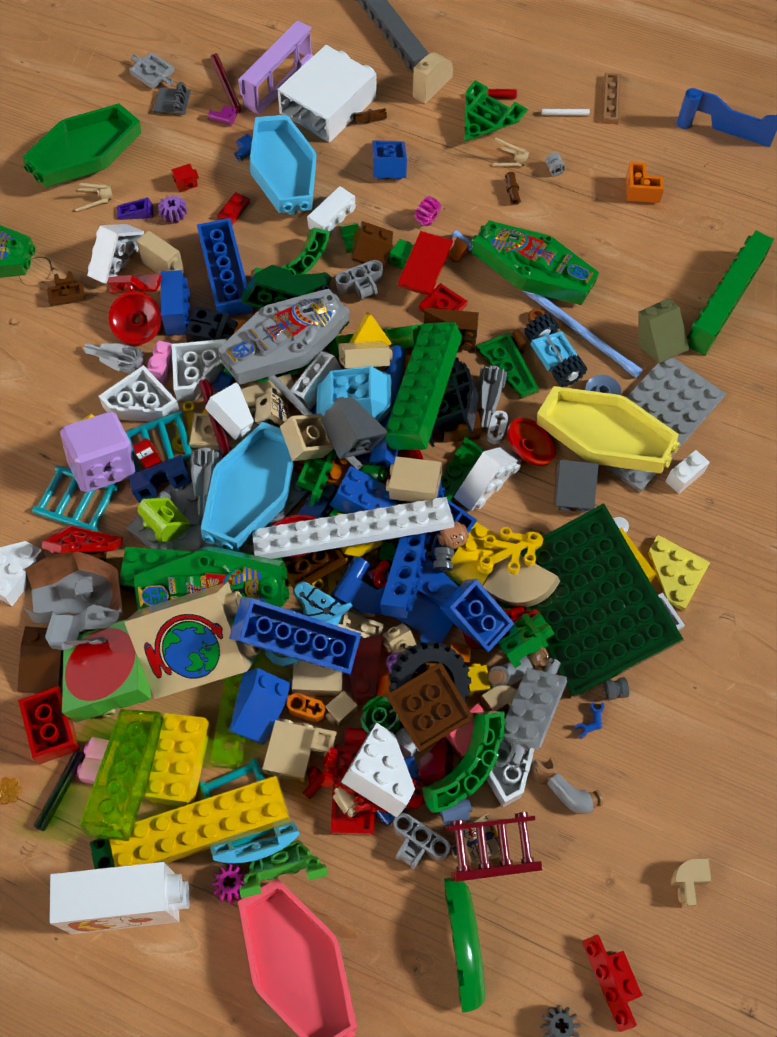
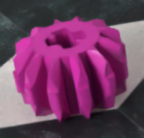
[414,196,441,227]
[211,864,247,904]

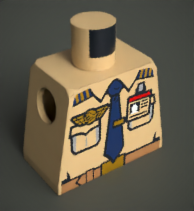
[255,388,290,428]
[450,813,501,864]

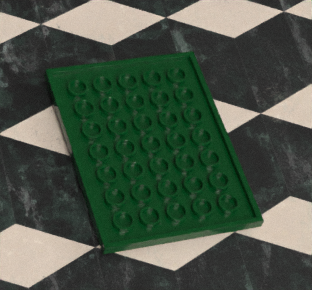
[520,503,684,698]

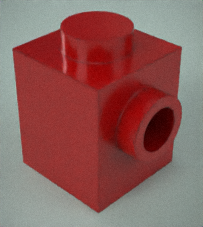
[171,163,199,193]

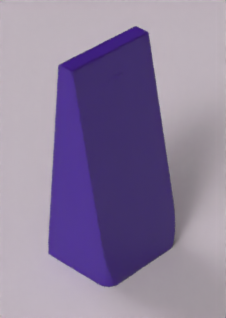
[117,197,153,220]

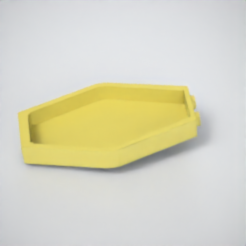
[537,386,680,474]

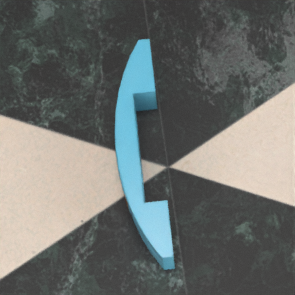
[210,822,299,863]

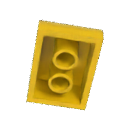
[444,522,509,586]

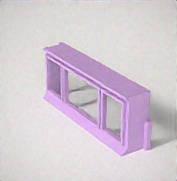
[238,20,313,115]

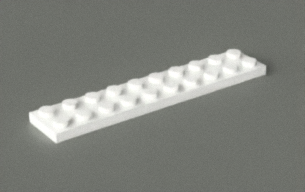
[252,497,454,559]

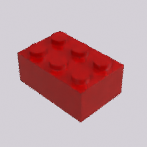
[18,686,80,765]

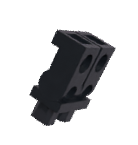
[185,306,238,343]

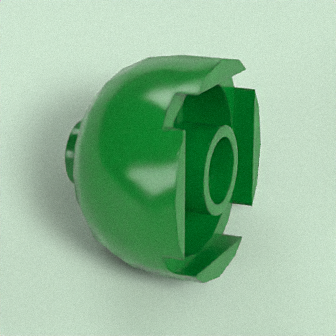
[360,696,402,734]

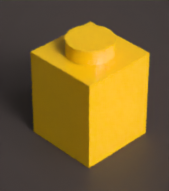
[468,664,490,697]

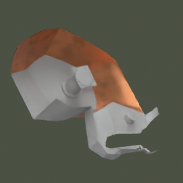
[24,552,122,650]

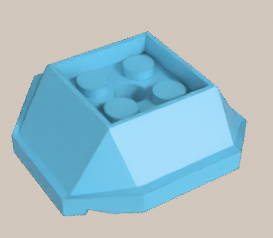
[316,366,392,423]

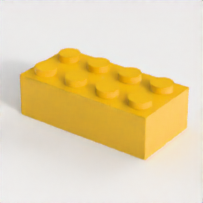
[145,713,211,806]

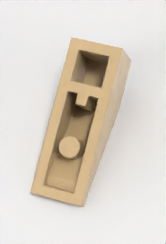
[338,611,384,644]

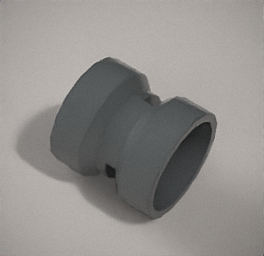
[433,547,454,571]
[603,677,629,700]

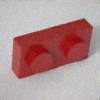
[217,192,250,225]

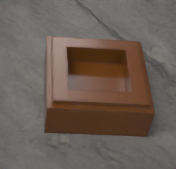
[512,329,526,354]

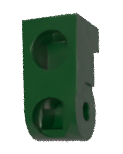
[90,835,115,869]

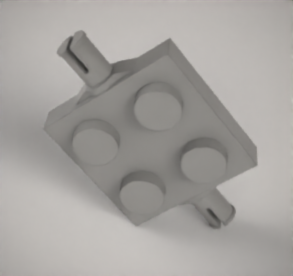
[129,52,175,89]

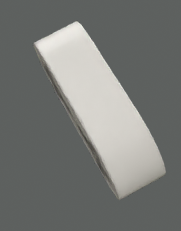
[487,411,508,444]

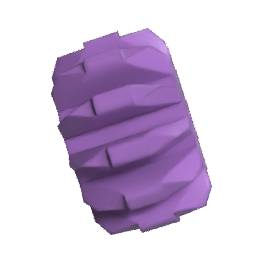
[158,194,187,224]

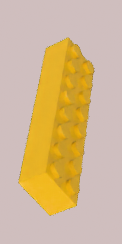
[108,776,291,867]

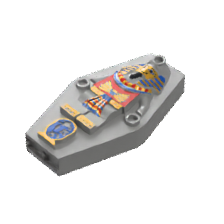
[218,289,350,385]

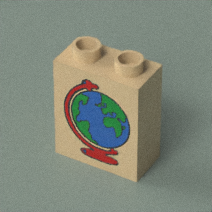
[124,582,261,699]

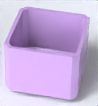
[60,411,135,493]

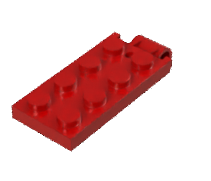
[331,728,375,835]

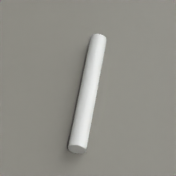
[541,109,590,116]

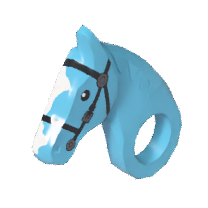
[265,582,353,667]

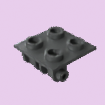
[154,82,191,115]

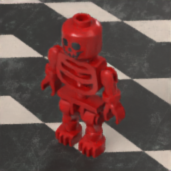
[320,747,425,814]

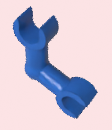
[574,701,604,739]

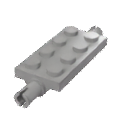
[501,658,567,768]

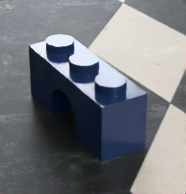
[129,455,192,503]

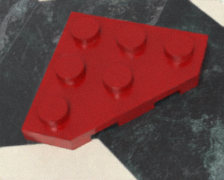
[42,525,123,554]

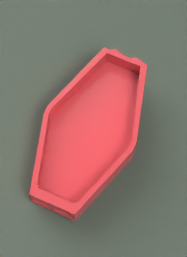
[238,878,359,1037]

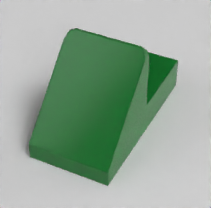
[339,222,359,253]

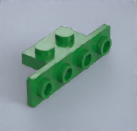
[296,449,337,506]

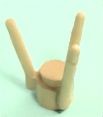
[492,138,529,167]
[75,183,112,212]

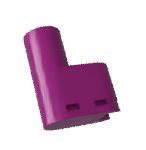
[208,106,237,126]

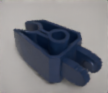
[298,484,337,519]

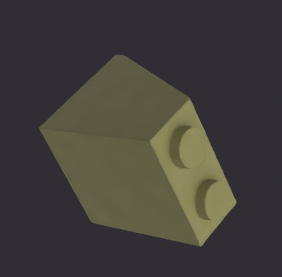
[638,298,689,364]

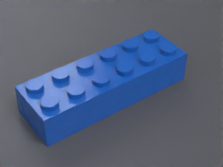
[197,218,253,317]
[229,597,361,674]

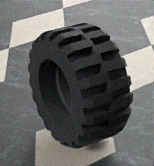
[388,641,471,703]

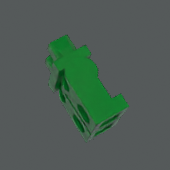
[497,612,554,668]

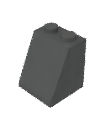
[321,397,387,459]
[554,460,599,513]

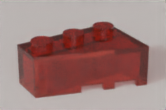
[349,634,383,707]

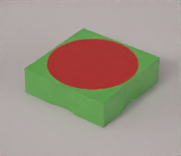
[62,619,151,722]

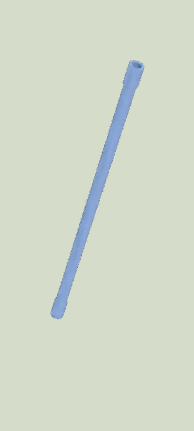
[451,230,642,378]

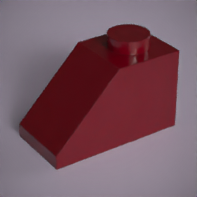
[418,738,453,786]

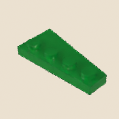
[476,332,539,399]
[441,437,486,502]

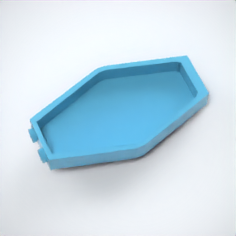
[250,115,317,215]
[201,422,295,552]

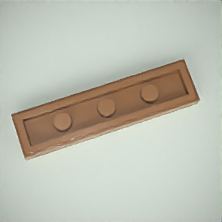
[602,73,621,124]

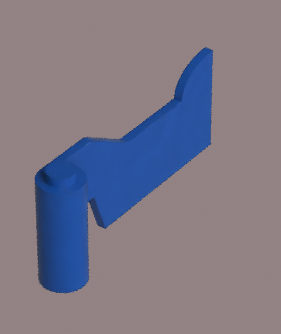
[676,88,777,147]
[330,556,453,644]

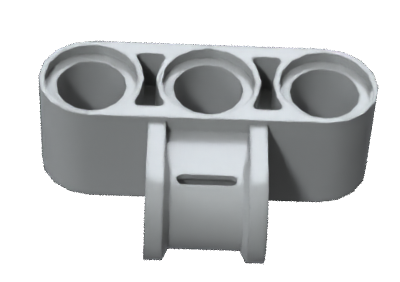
[336,260,383,301]
[393,813,450,870]

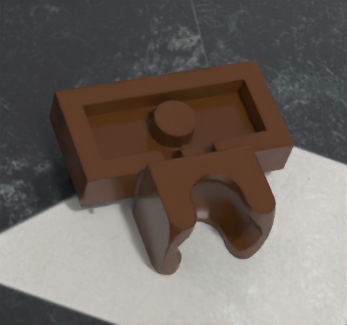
[47,271,86,306]

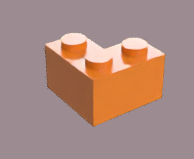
[626,162,664,203]

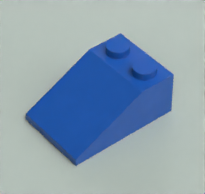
[372,140,407,180]
[440,579,514,652]
[229,668,290,745]

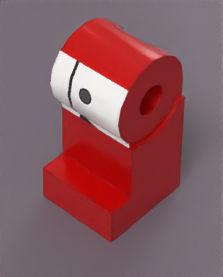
[132,438,162,469]

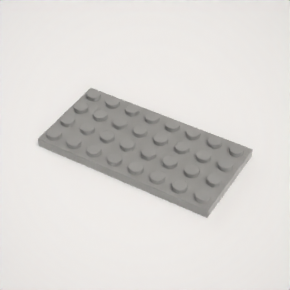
[602,358,726,493]

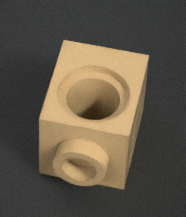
[325,691,358,727]
[311,727,337,757]

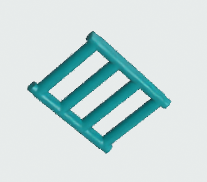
[125,411,192,474]
[32,465,120,531]
[198,758,274,847]

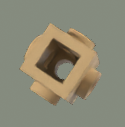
[382,623,416,654]

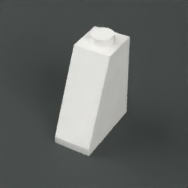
[205,382,254,440]

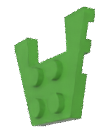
[239,840,328,899]

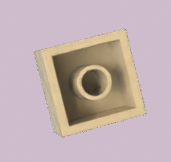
[280,414,334,461]

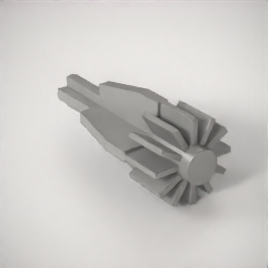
[83,343,145,374]
[478,366,507,430]
[190,448,220,517]

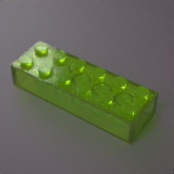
[79,709,163,841]

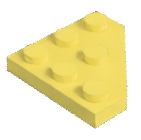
[648,535,710,612]

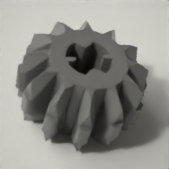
[540,1005,581,1037]

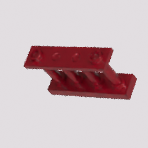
[445,812,543,882]

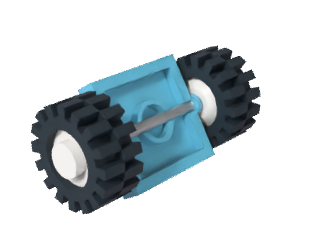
[524,313,587,387]

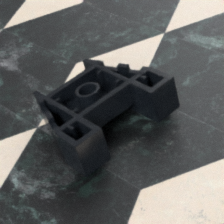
[429,368,478,447]

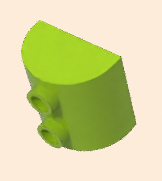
[137,498,191,542]

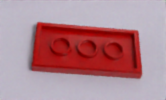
[397,231,453,297]

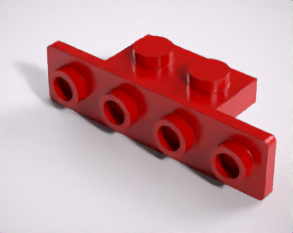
[107,274,162,294]
[582,934,643,1032]

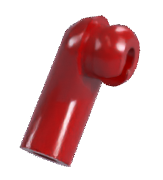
[372,560,391,588]
[302,766,322,800]

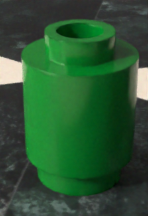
[358,464,387,483]

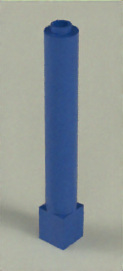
[370,345,406,470]

